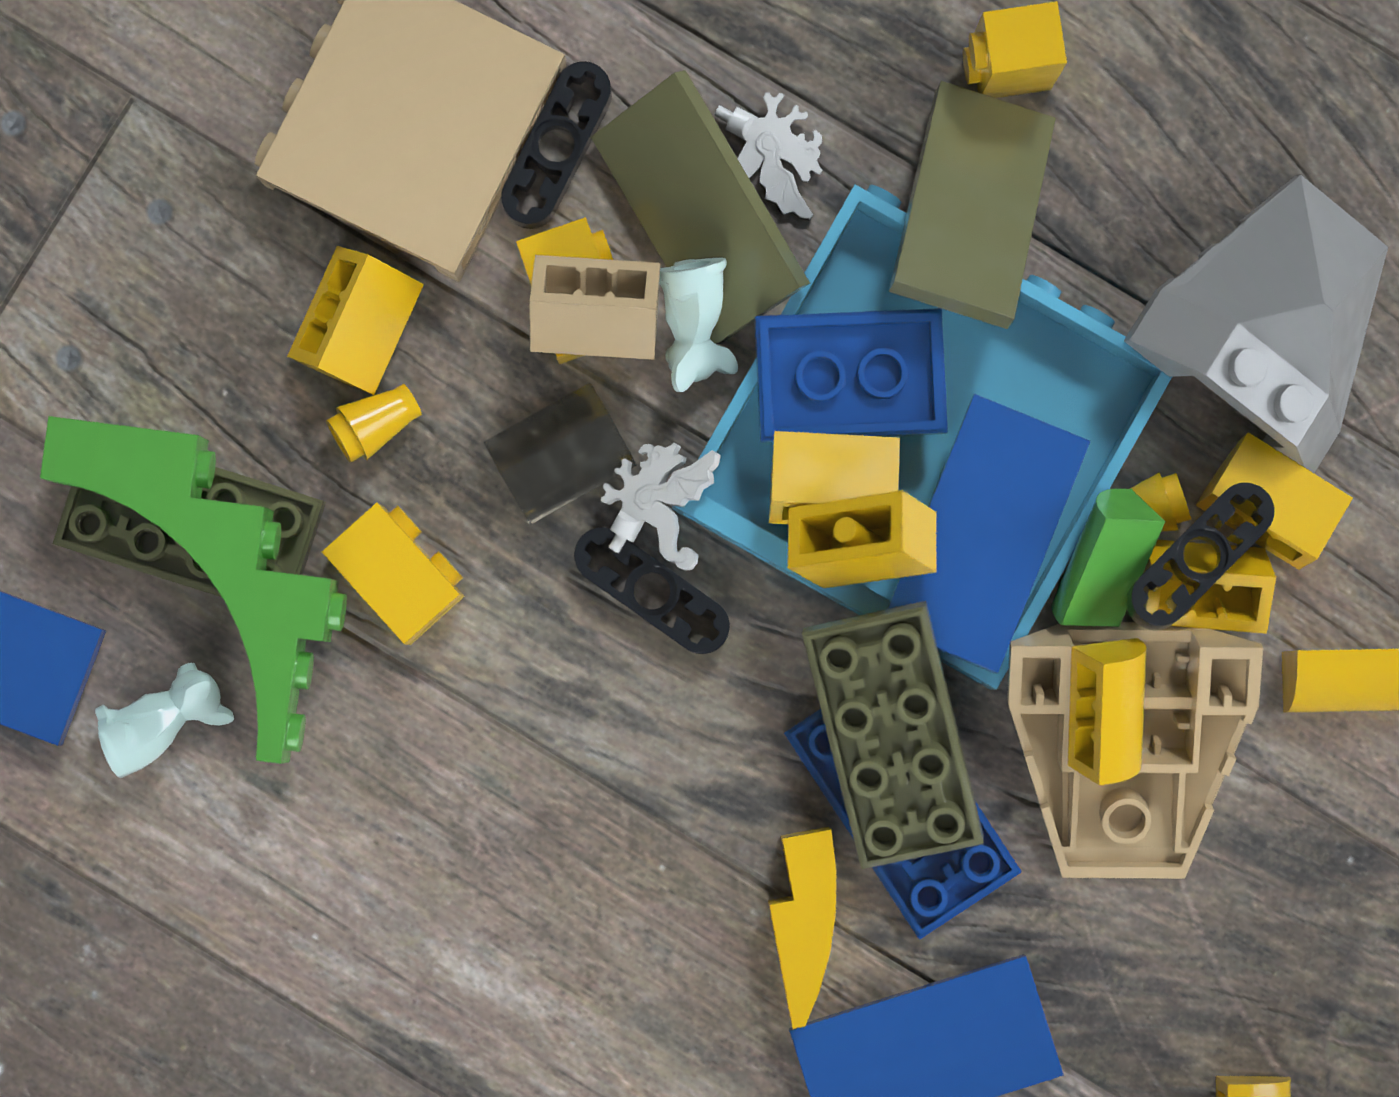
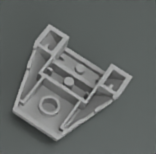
[1124,175,1388,473]

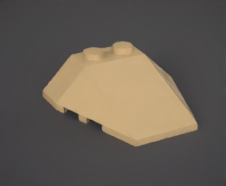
[1007,622,1263,879]

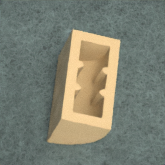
[529,255,660,360]

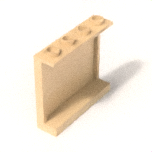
[255,0,567,283]

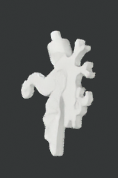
[714,92,822,220]
[601,443,721,571]

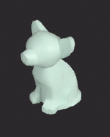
[659,258,738,392]
[95,663,234,778]

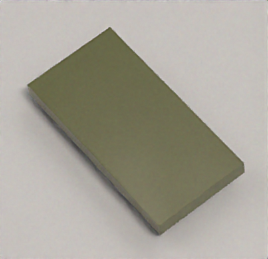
[591,70,810,344]
[889,81,1056,329]
[52,467,326,597]
[802,601,984,869]

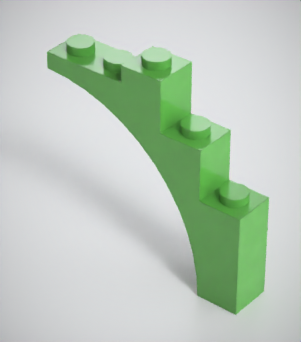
[40,416,347,764]

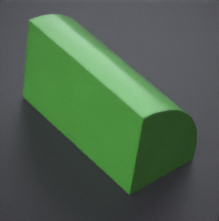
[1051,488,1166,627]

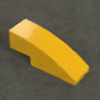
[768,827,836,1029]

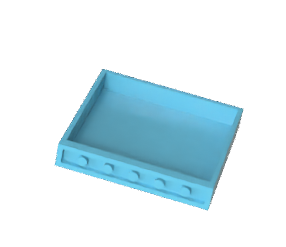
[672,184,1172,690]

